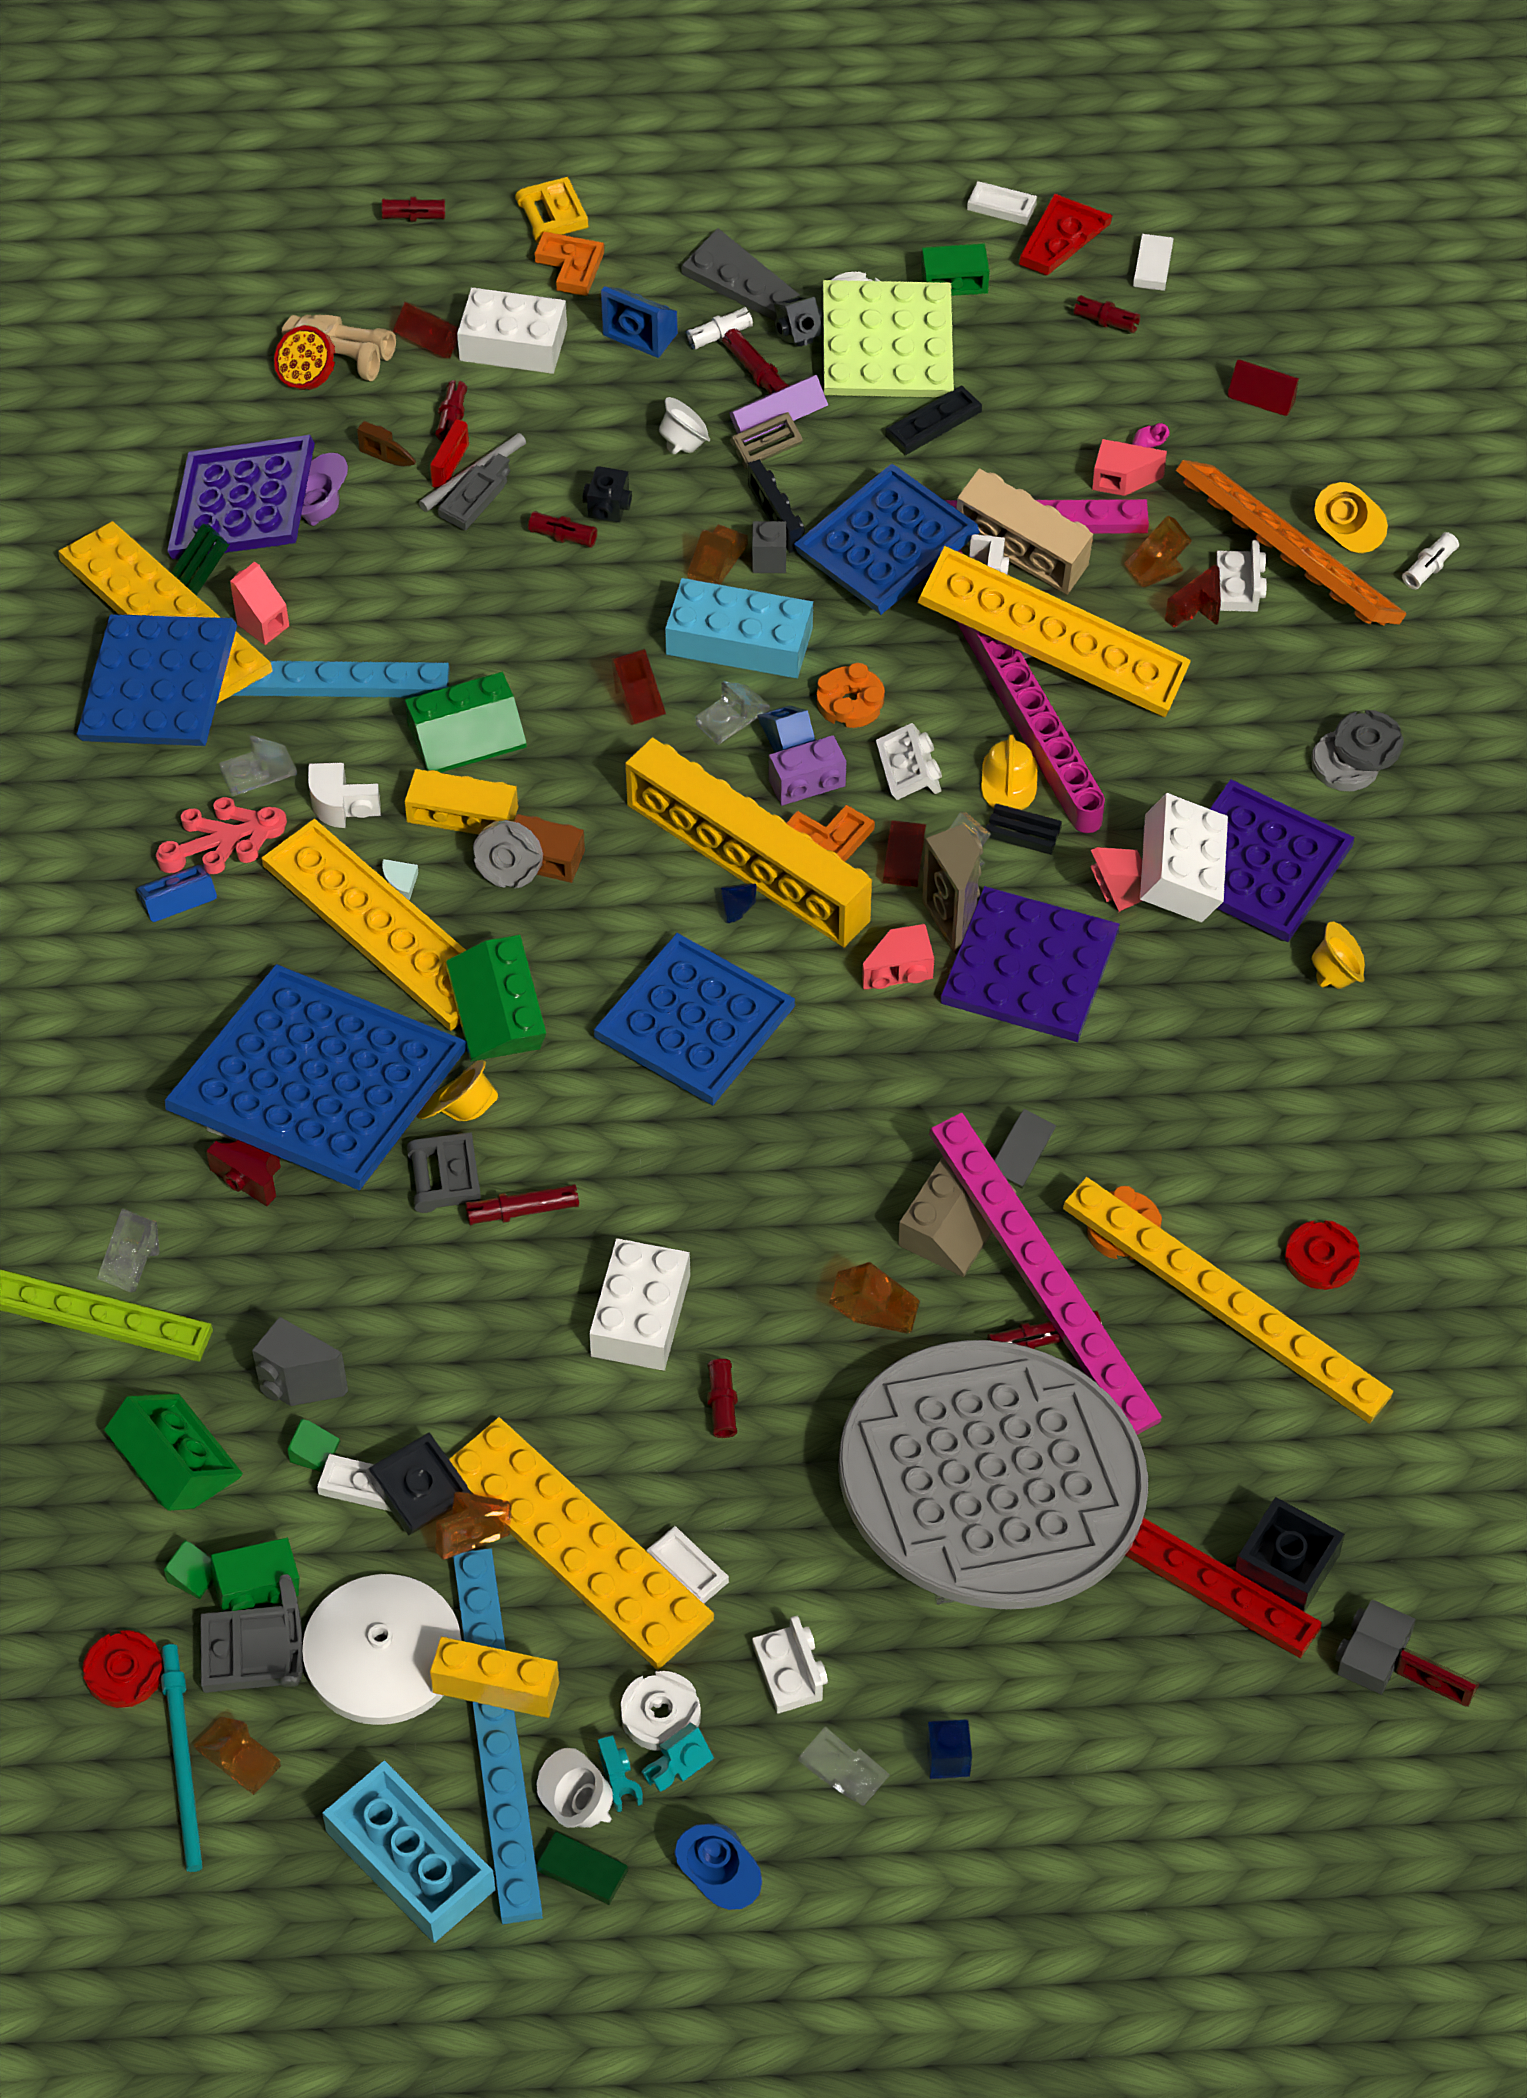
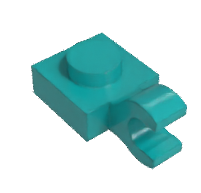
[641,1722,714,1792]
[597,1735,643,1812]

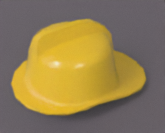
[1314,482,1388,553]
[982,735,1038,810]
[1312,921,1365,989]
[417,1059,498,1121]

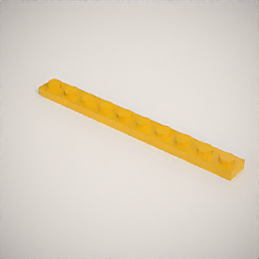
[1063,1177,1394,1424]

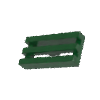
[171,523,229,596]

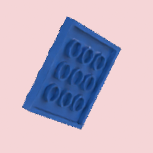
[794,463,980,615]
[77,614,237,746]
[594,933,795,1106]

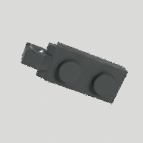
[438,454,510,531]

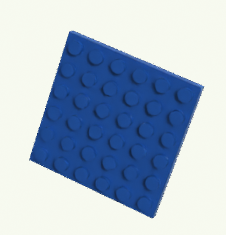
[165,964,466,1191]

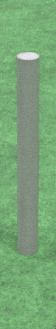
[419,433,526,512]

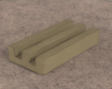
[730,412,803,469]

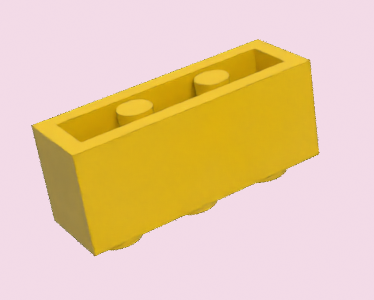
[405,769,518,835]
[430,1636,559,1718]

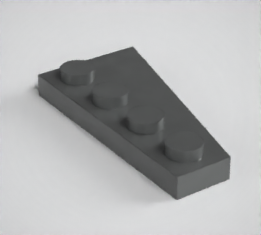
[682,228,800,321]

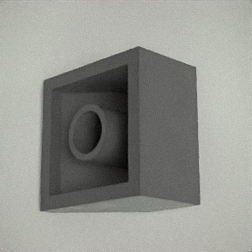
[252,1317,348,1406]

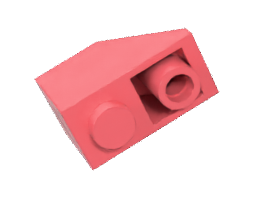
[1092,439,1167,496]
[230,562,289,645]
[1090,847,1143,912]
[862,924,934,990]

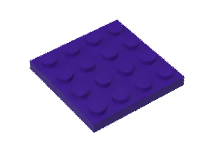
[168,435,315,560]
[1210,779,1355,942]
[941,886,1120,1042]

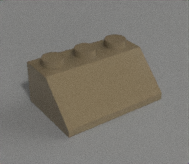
[922,824,983,953]
[898,1157,1017,1277]

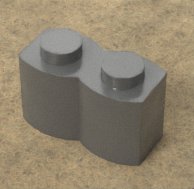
[1335,1599,1416,1695]

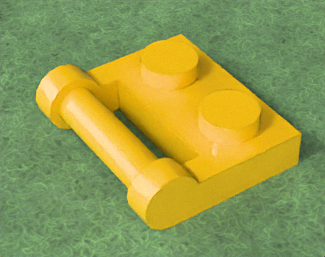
[515,177,589,244]

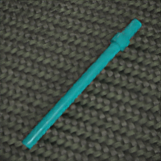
[161,1644,203,1872]

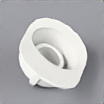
[659,397,710,455]
[537,1748,613,1828]

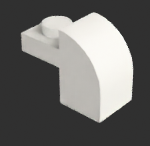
[308,763,381,828]

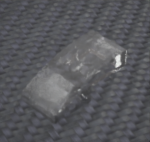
[797,1727,890,1806]

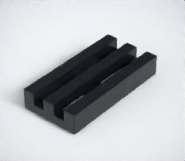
[985,803,1062,855]

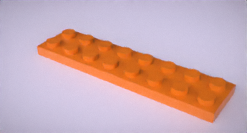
[1176,460,1407,626]

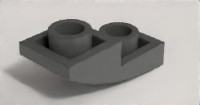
[995,1109,1056,1189]

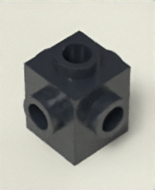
[774,295,823,347]
[583,466,632,523]

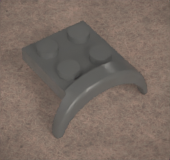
[201,1574,303,1693]

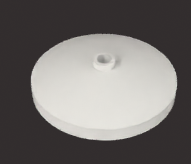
[302,1574,461,1725]

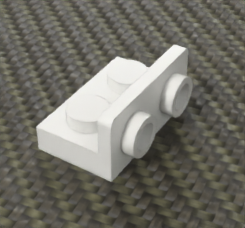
[1216,540,1267,612]
[876,723,942,800]
[752,1615,828,1714]

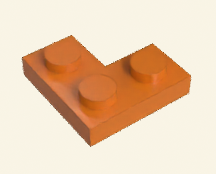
[535,231,605,296]
[786,805,875,862]

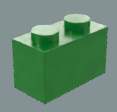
[921,243,989,296]
[211,1537,300,1612]

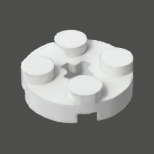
[621,1671,701,1751]

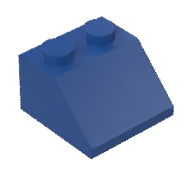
[601,286,678,358]

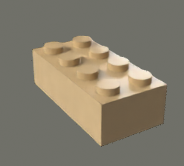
[957,468,1093,595]

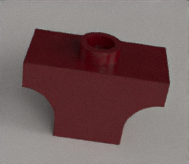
[206,1140,281,1206]

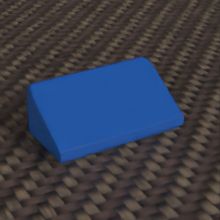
[136,865,217,922]

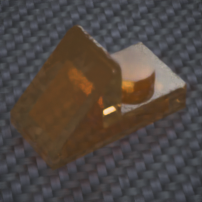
[1124,516,1192,587]
[687,524,748,585]
[435,1492,512,1560]
[194,1717,281,1795]

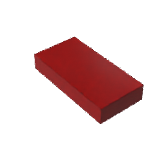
[430,419,469,488]

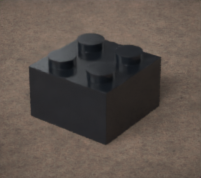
[1235,1497,1345,1612]

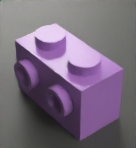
[769,735,846,806]

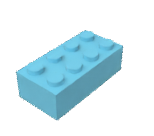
[665,578,813,679]
[323,1760,496,1943]

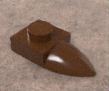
[357,421,416,466]

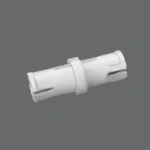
[686,307,753,350]
[1402,532,1459,590]

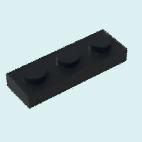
[748,459,805,553]

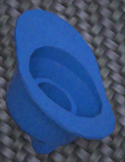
[675,1823,762,1910]

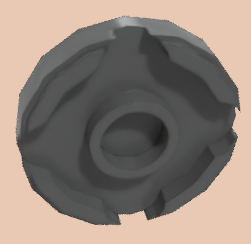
[1334,710,1404,771]

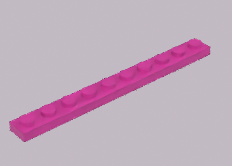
[929,1113,1162,1435]

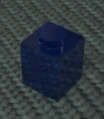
[927,1719,972,1779]

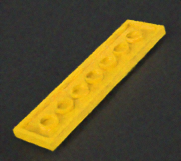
[58,521,272,704]
[917,546,1191,718]
[262,818,466,1031]
[449,1417,714,1671]

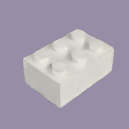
[457,288,567,374]
[1140,793,1228,923]
[590,1238,690,1371]

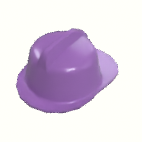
[301,453,348,526]

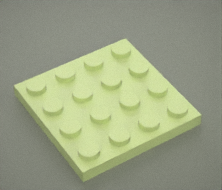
[823,280,954,397]

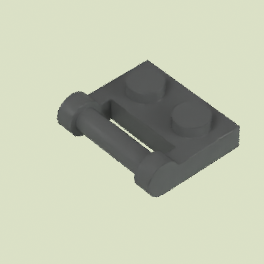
[407,1132,481,1213]

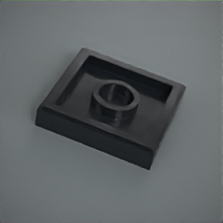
[365,1432,473,1536]

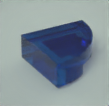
[721,884,757,923]

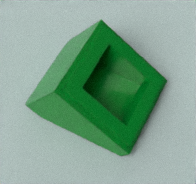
[288,1419,340,1473]
[164,1540,213,1599]

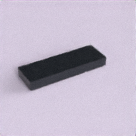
[885,385,982,456]

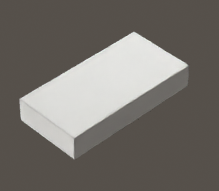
[967,181,1037,225]
[1133,234,1174,291]
[647,1526,729,1603]

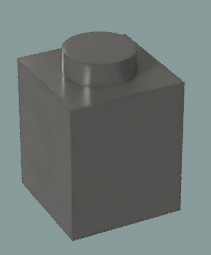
[753,521,786,573]

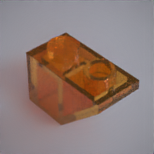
[829,1262,920,1333]

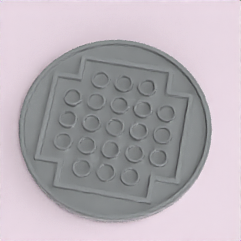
[838,1340,1148,1609]

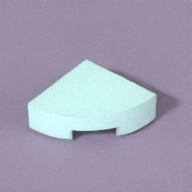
[383,859,419,900]

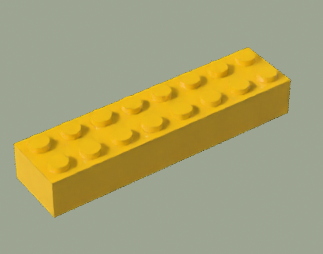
[626,737,872,948]

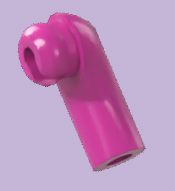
[1131,423,1170,448]

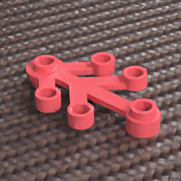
[156,797,287,874]

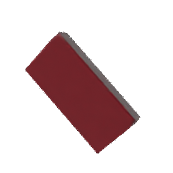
[1228,359,1299,416]
[1396,1649,1480,1707]

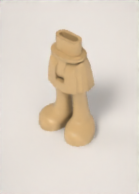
[282,314,396,381]

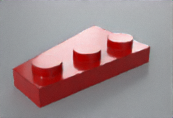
[1019,194,1113,275]

